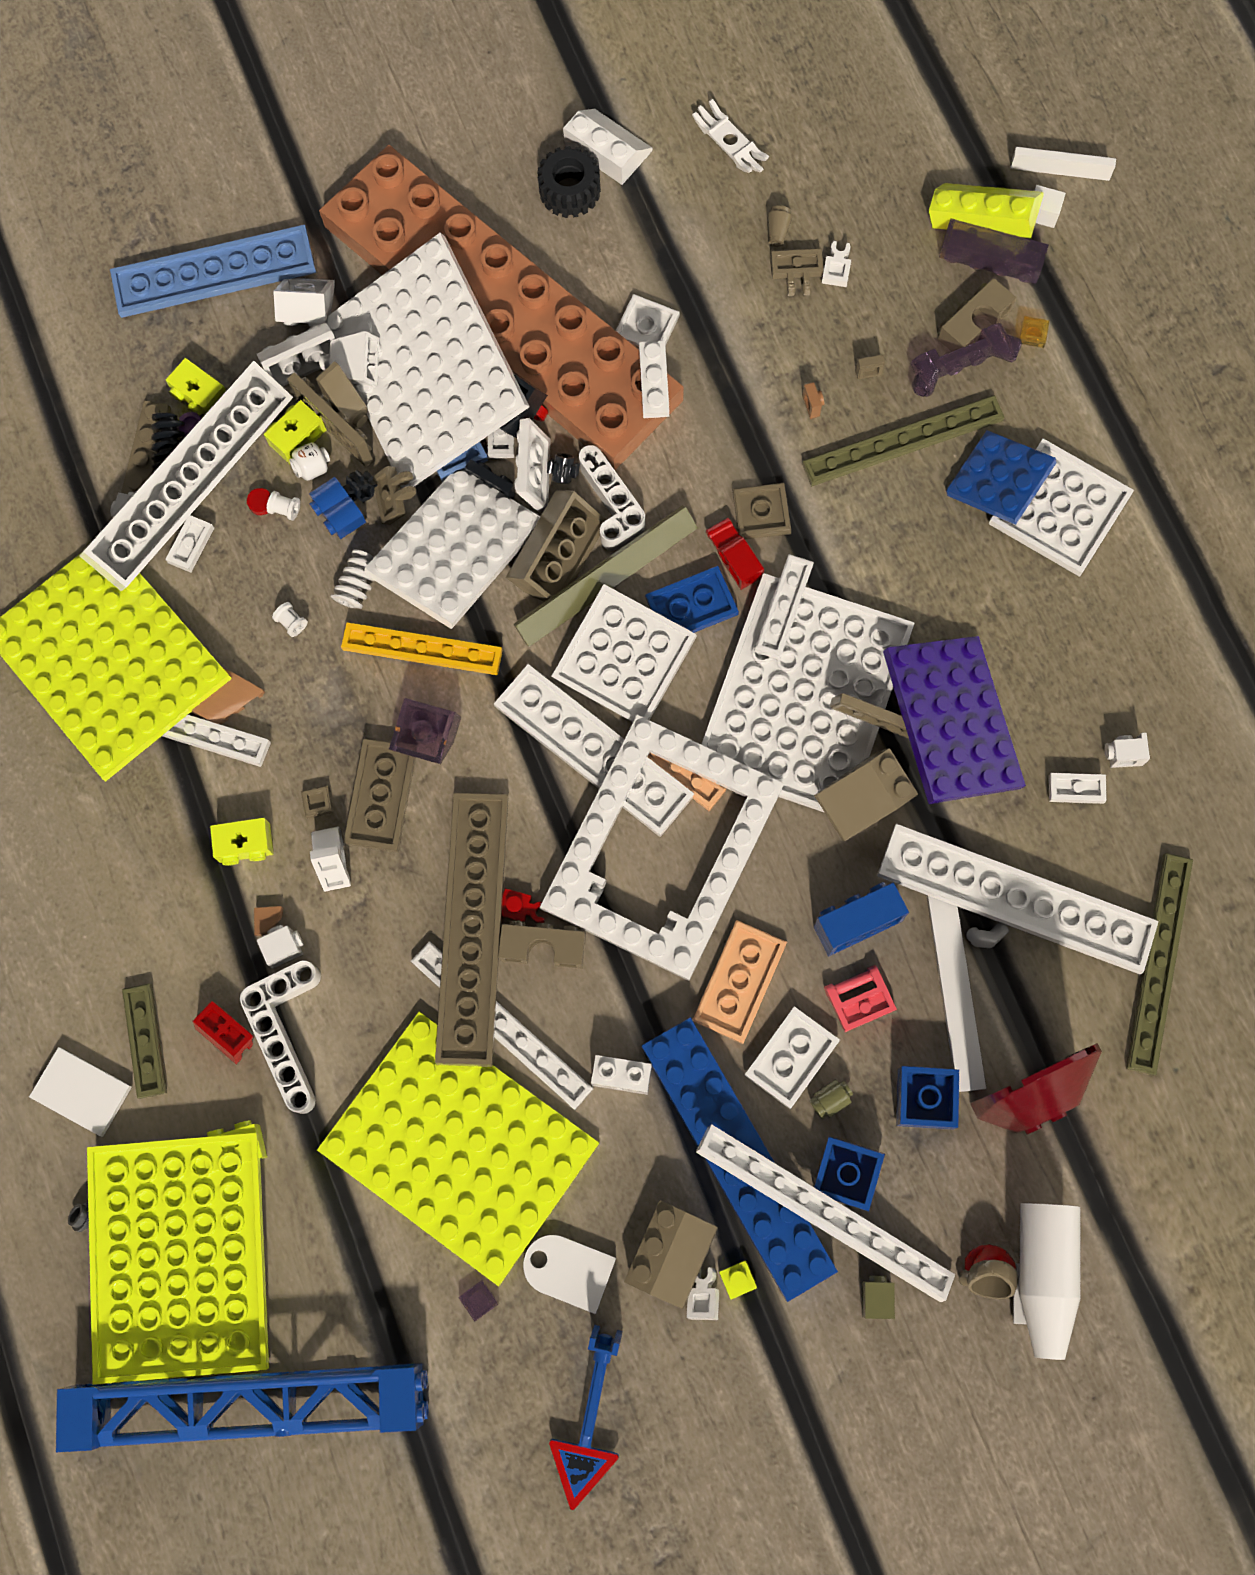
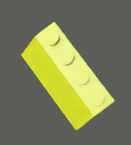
[929,183,1044,238]

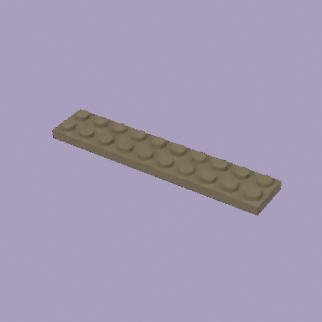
[435,793,509,1067]

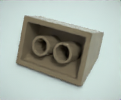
[624,1200,718,1309]

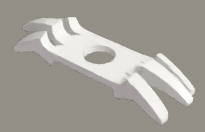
[692,99,769,173]

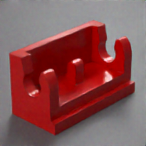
[192,1001,254,1065]

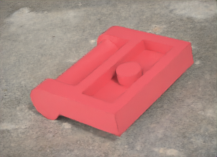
[824,965,897,1032]

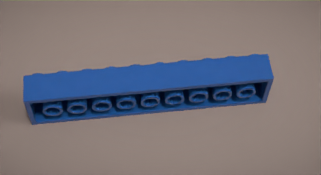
[642,1017,838,1302]

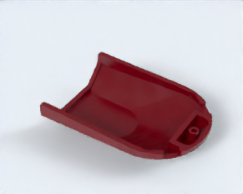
[970,1043,1102,1135]

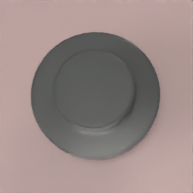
[68,1203,89,1232]

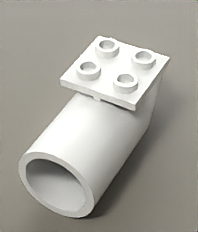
[1013,1203,1080,1360]

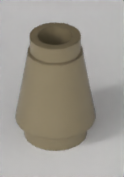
[768,205,793,246]

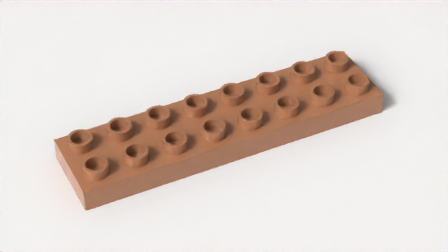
[319,145,684,470]

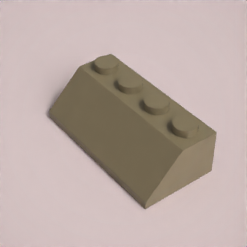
[506,490,606,602]

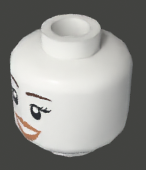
[289,442,330,481]

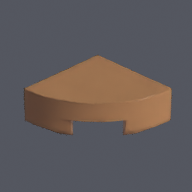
[254,906,283,936]

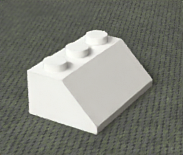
[563,109,652,185]
[257,322,335,387]

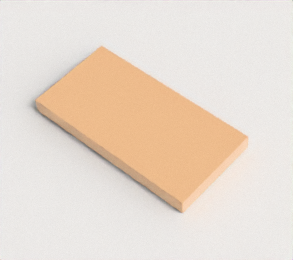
[692,920,787,1044]

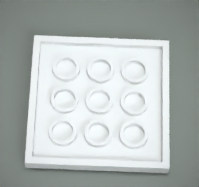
[989,439,1134,577]
[551,584,697,722]

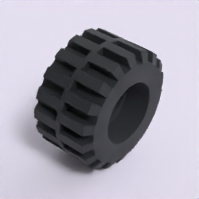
[537,146,601,218]

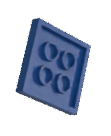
[946,430,1056,525]

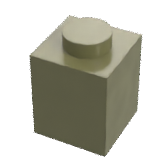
[862,1276,895,1319]

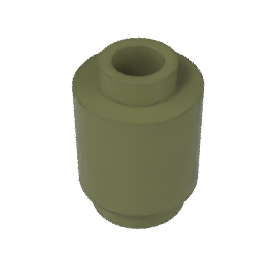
[809,1079,853,1119]

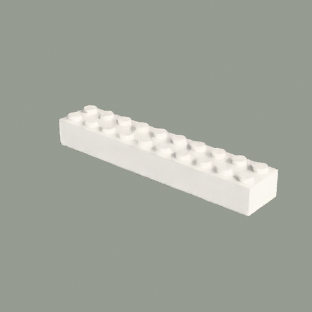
[79,361,293,591]

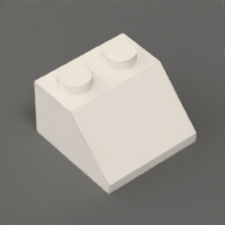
[274,278,335,327]

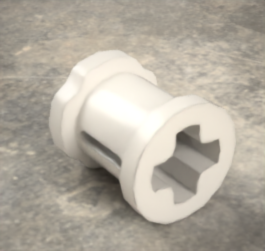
[267,491,300,521]
[272,602,308,637]

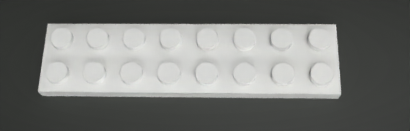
[494,664,694,837]

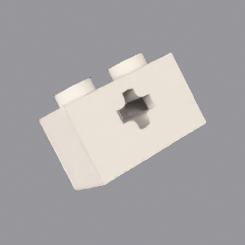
[591,1055,652,1095]

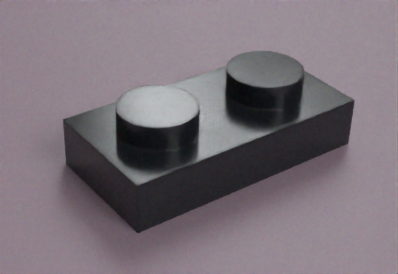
[465,459,516,499]

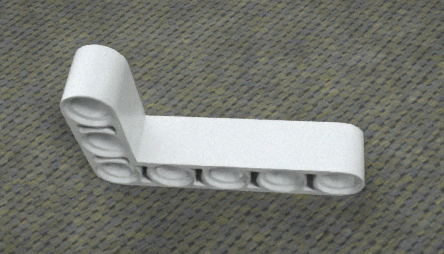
[240,961,321,1114]

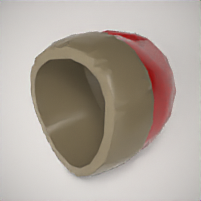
[959,1244,1018,1299]

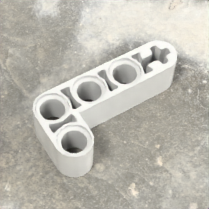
[579,445,645,551]

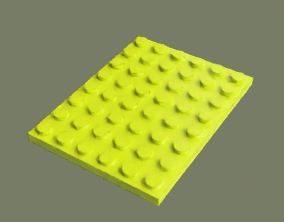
[0,553,232,782]
[317,1012,600,1287]
[87,1133,269,1384]

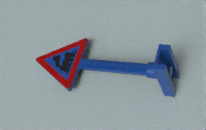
[549,1325,623,1510]

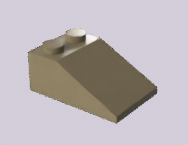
[814,748,918,841]

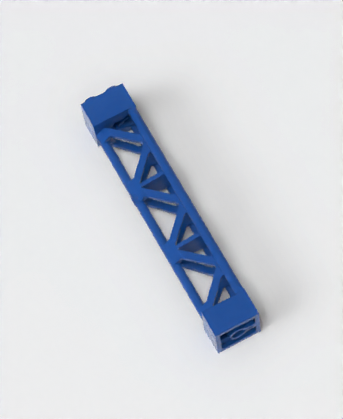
[56,1363,429,1453]

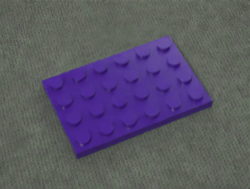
[883,636,1026,804]

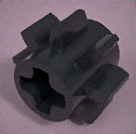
[547,453,580,484]
[343,469,378,503]

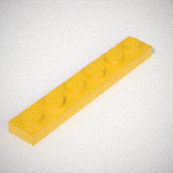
[341,622,503,675]

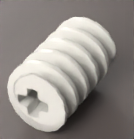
[330,549,375,609]

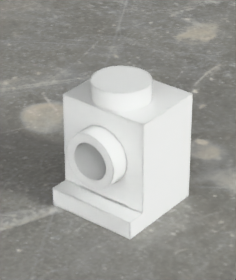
[1105,733,1150,768]

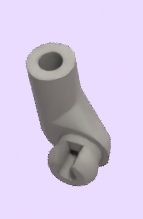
[966,922,1009,948]

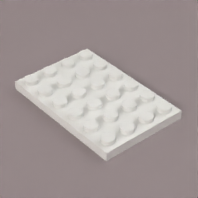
[365,470,540,629]

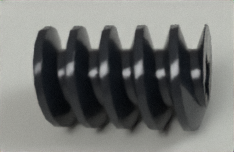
[151,413,185,469]

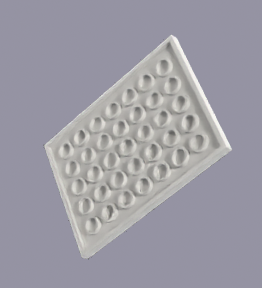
[327,233,529,488]
[701,573,914,813]

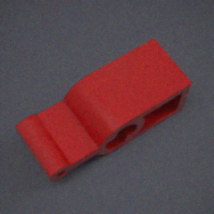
[706,518,764,590]

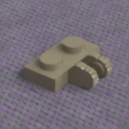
[771,249,824,296]
[373,466,417,525]

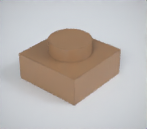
[802,382,824,419]

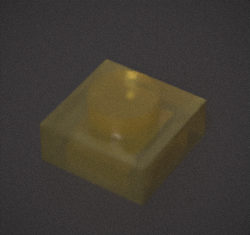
[1019,316,1050,348]

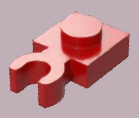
[502,889,545,923]

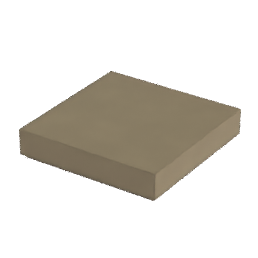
[732,483,791,540]

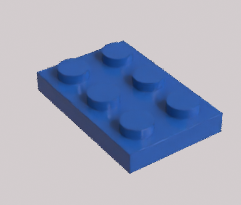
[645,566,739,633]

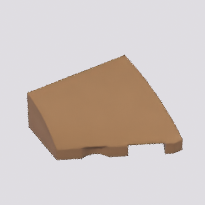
[191,667,265,725]

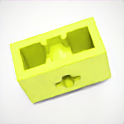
[165,358,226,416]
[264,400,327,464]
[210,818,274,865]
[200,1120,267,1172]

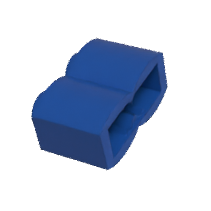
[309,477,366,540]

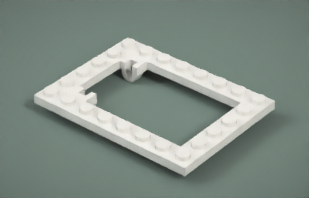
[540,715,784,981]

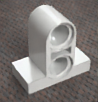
[310,826,351,892]

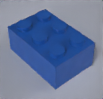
[814,882,909,957]

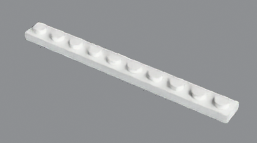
[696,1125,955,1302]

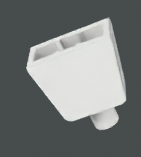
[319,331,380,387]

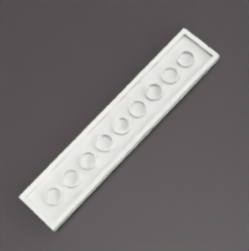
[877,824,1159,974]

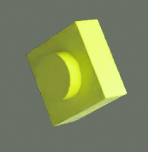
[719,1260,757,1299]

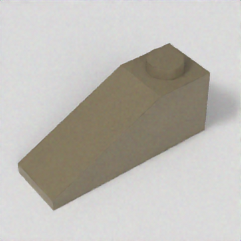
[316,361,368,429]

